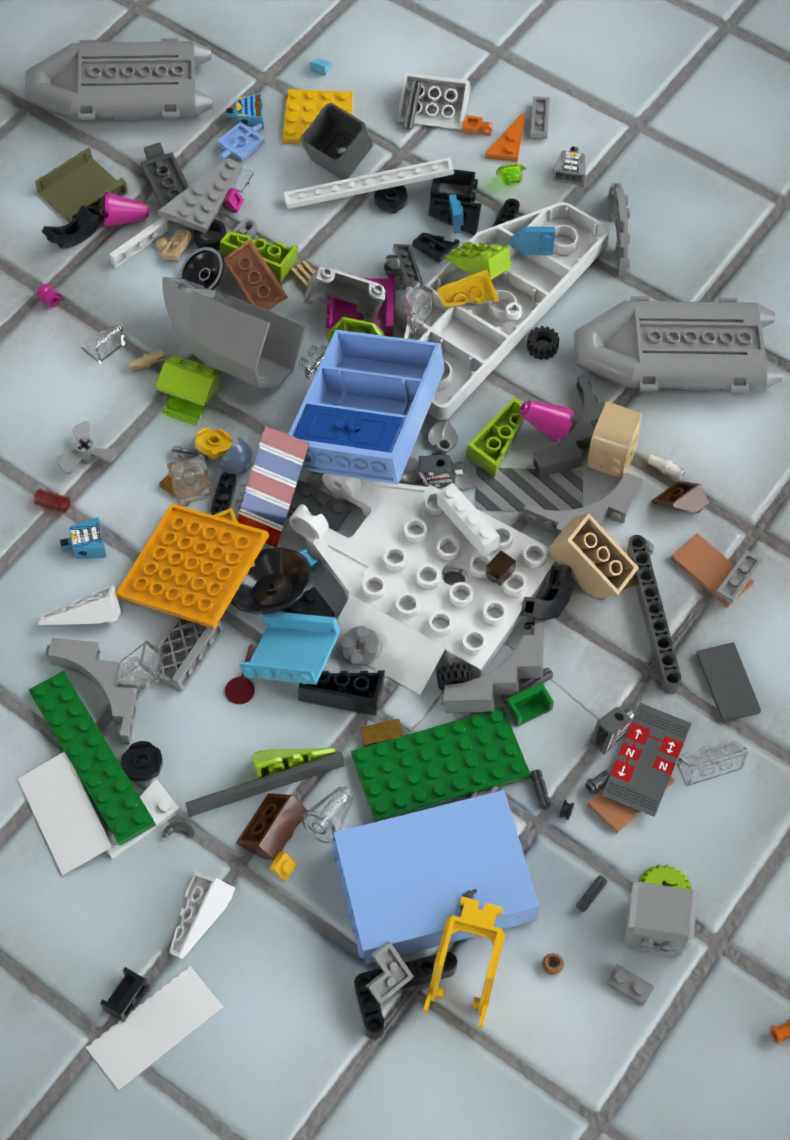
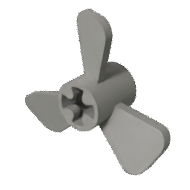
[56,421,117,474]

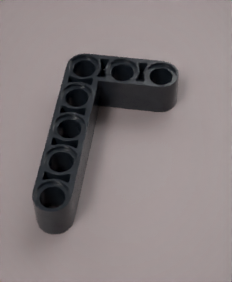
[354,952,457,1039]

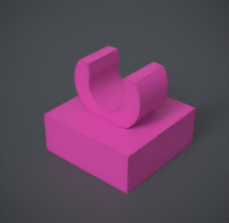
[222,188,244,213]

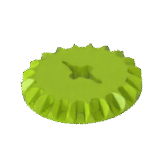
[638,864,692,890]

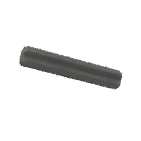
[403,81,421,130]
[502,668,553,705]

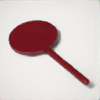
[225,644,255,704]

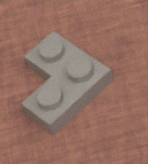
[366,941,414,1004]

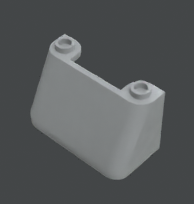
[304,267,386,323]

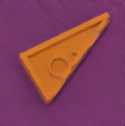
[486,114,525,162]

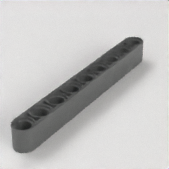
[627,535,682,694]

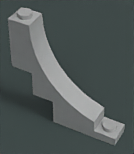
[441,619,544,713]
[46,638,141,744]

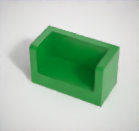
[506,683,554,726]

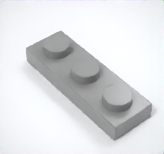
[530,96,550,139]
[716,550,763,604]

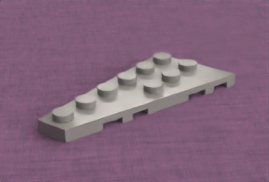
[158,158,243,233]

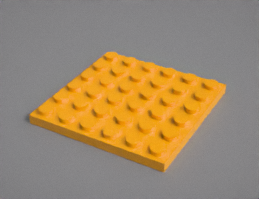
[115,503,269,629]

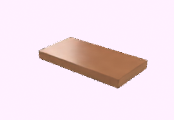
[223,239,288,311]
[671,533,754,607]
[588,776,675,833]

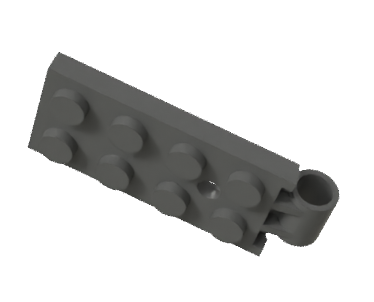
[141,142,189,208]

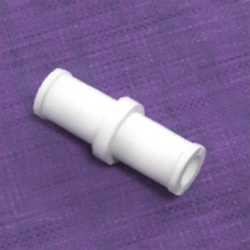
[648,453,686,480]

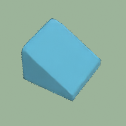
[310,58,332,75]

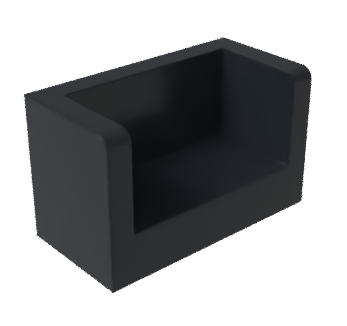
[100,967,149,1022]

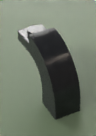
[42,205,104,249]
[520,566,573,620]

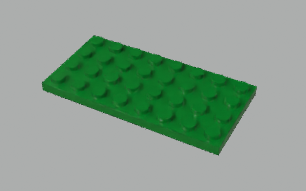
[351,707,531,822]

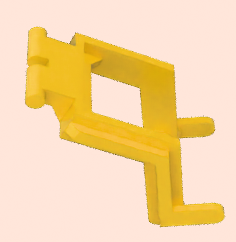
[423,896,505,1029]

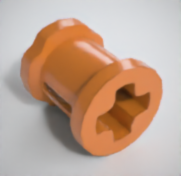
[770,1018,790,1045]

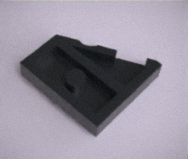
[412,232,460,263]
[282,587,335,617]

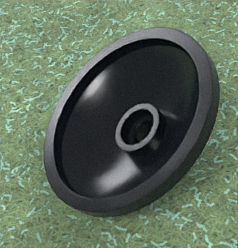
[179,247,225,290]

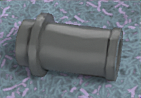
[585,770,610,794]

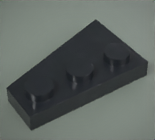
[428,197,482,235]

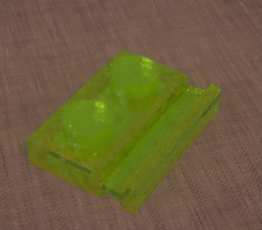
[162,395,207,426]

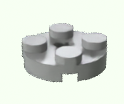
[341,626,381,666]

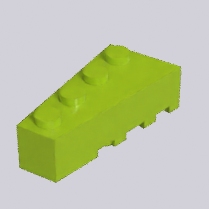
[220,231,298,282]
[466,397,525,477]

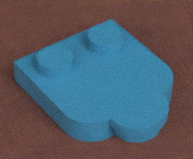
[509,227,555,256]

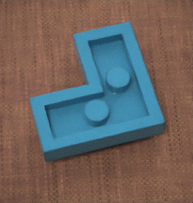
[449,194,464,234]

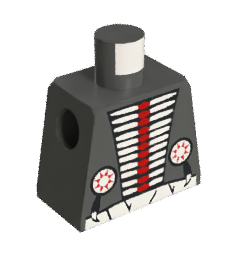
[418,455,465,489]
[590,707,634,755]

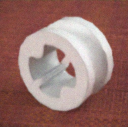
[505,303,522,321]

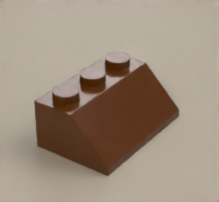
[236,793,307,860]

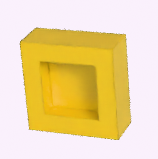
[269,851,297,881]

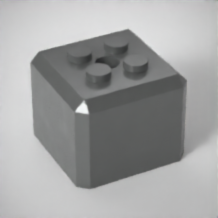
[301,103,373,180]

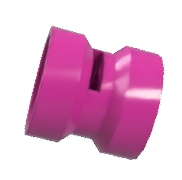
[37,284,62,308]

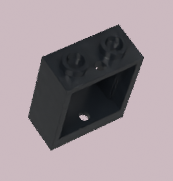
[430,169,478,202]

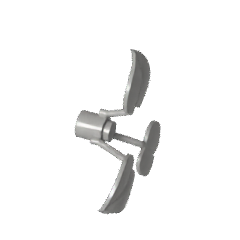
[400,419,478,490]

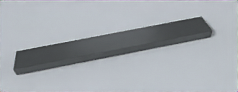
[185,752,344,817]

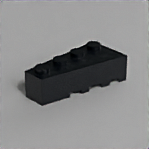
[298,670,385,716]

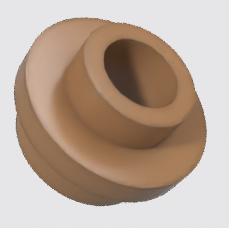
[542,953,564,975]

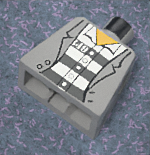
[552,147,586,186]

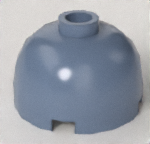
[217,437,252,475]

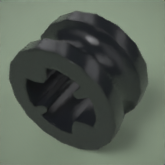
[559,800,575,820]

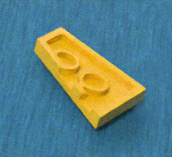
[437,269,500,307]

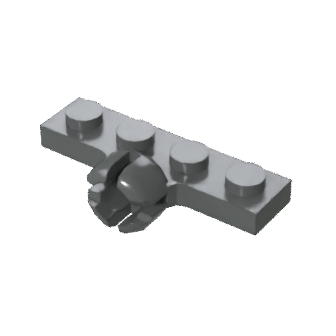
[384,244,423,290]

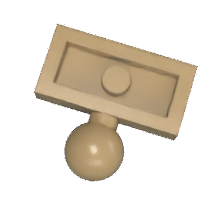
[156,230,193,261]

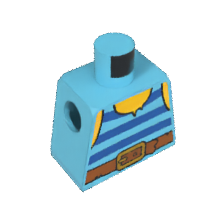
[226,94,264,129]

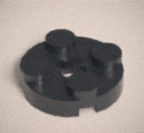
[374,185,408,214]
[121,741,163,781]

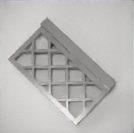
[141,617,224,692]

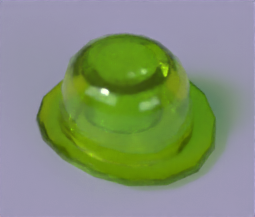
[496,163,527,186]

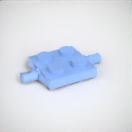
[217,122,265,162]

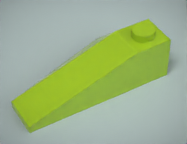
[250,748,335,779]

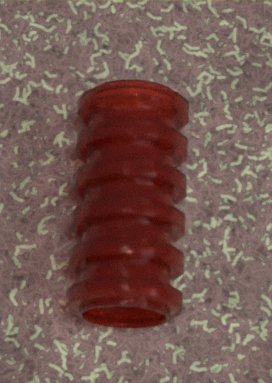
[34,489,71,513]

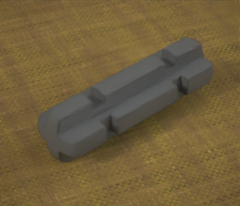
[171,446,208,463]
[531,769,551,809]
[576,875,608,912]

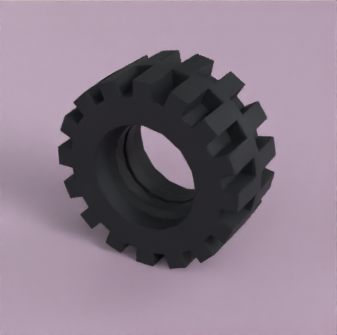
[527,326,559,360]
[436,662,473,691]

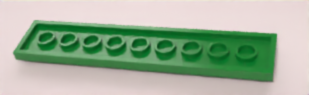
[28,671,156,846]

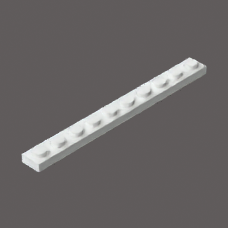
[284,157,454,209]

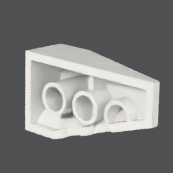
[37,585,121,625]
[169,871,235,959]

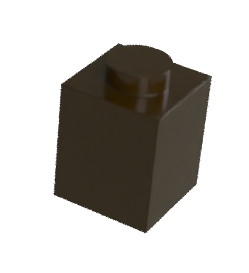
[486,551,516,586]

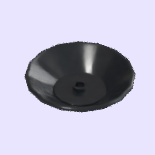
[230,547,312,615]

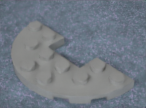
[608,183,630,276]

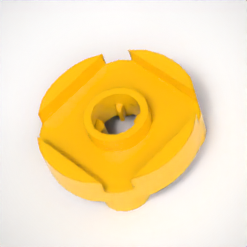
[194,427,232,460]

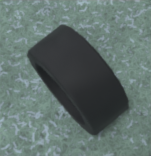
[194,219,227,250]

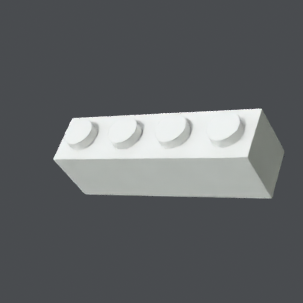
[437,483,500,557]

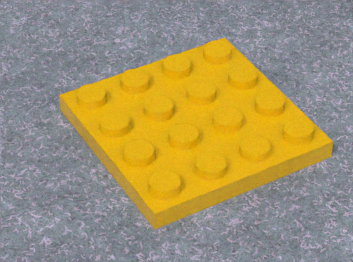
[282,89,353,144]

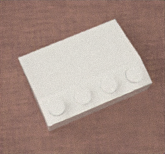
[397,72,471,130]

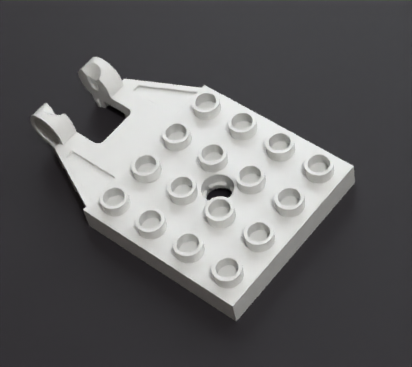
[289,473,559,678]

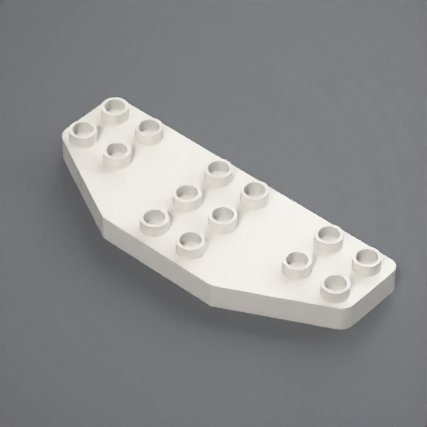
[404,202,610,420]

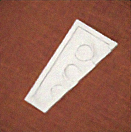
[106,779,180,859]

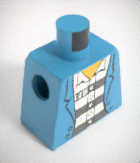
[60,517,106,559]

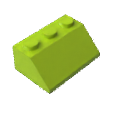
[155,354,221,406]

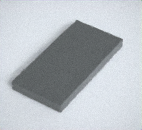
[696,642,761,723]

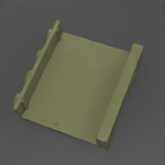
[35,147,128,223]

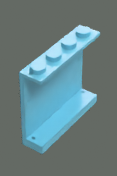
[239,612,341,685]

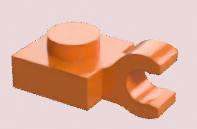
[462,115,493,136]

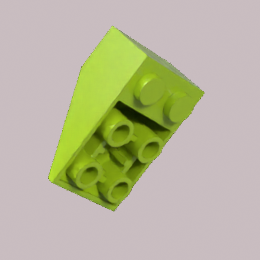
[445,242,512,280]

